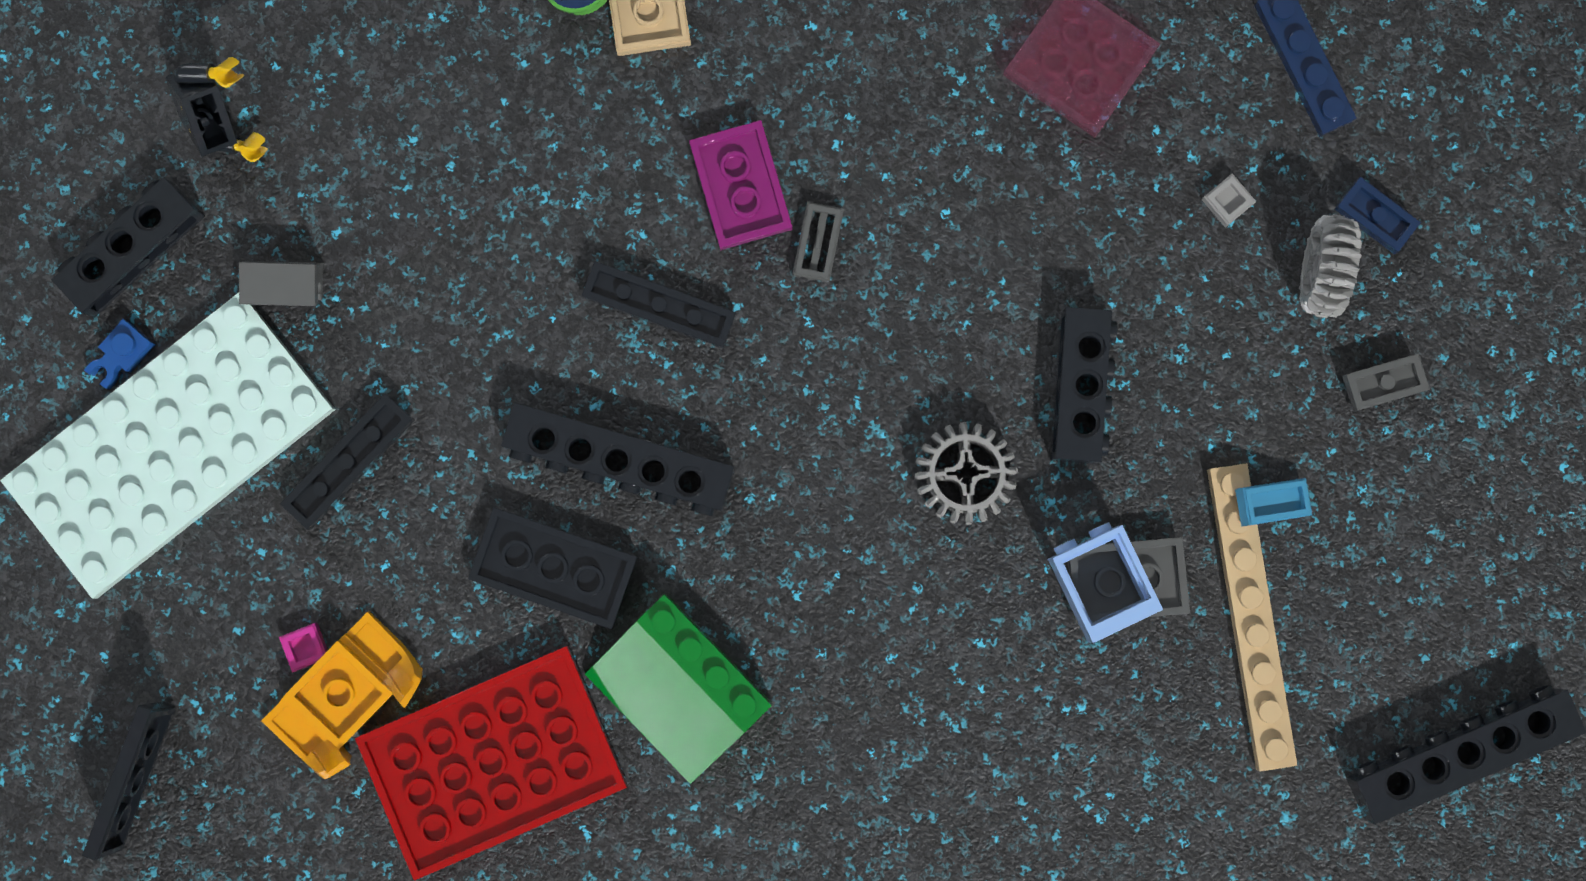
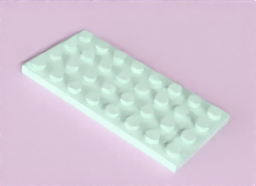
[0,293,336,599]

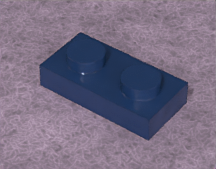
[1334,177,1421,254]

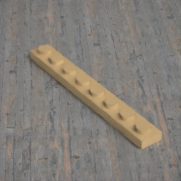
[1207,463,1297,771]

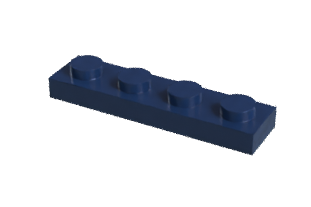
[1254,0,1357,137]

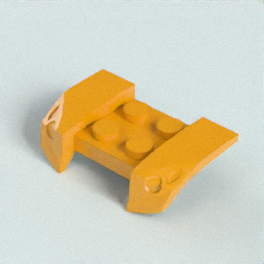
[262,611,422,779]

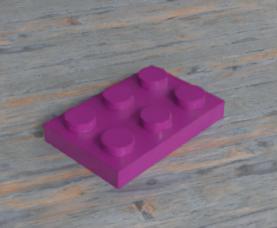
[689,120,792,250]

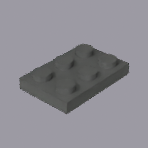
[1068,537,1190,623]

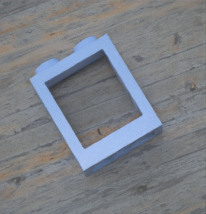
[1048,522,1163,643]

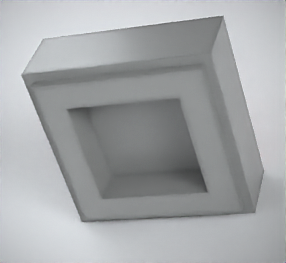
[1201,174,1256,228]

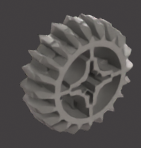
[1299,214,1362,318]
[914,422,1018,525]

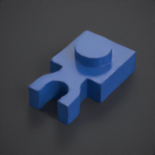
[84,319,156,390]

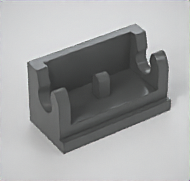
[239,261,324,306]

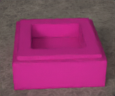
[279,623,328,673]

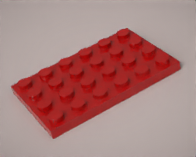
[355,646,628,881]

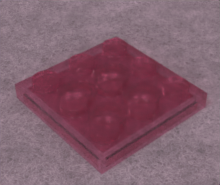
[1003,0,1160,138]

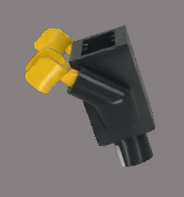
[165,57,268,162]

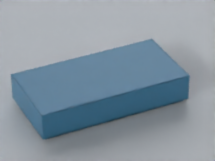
[1235,478,1312,527]

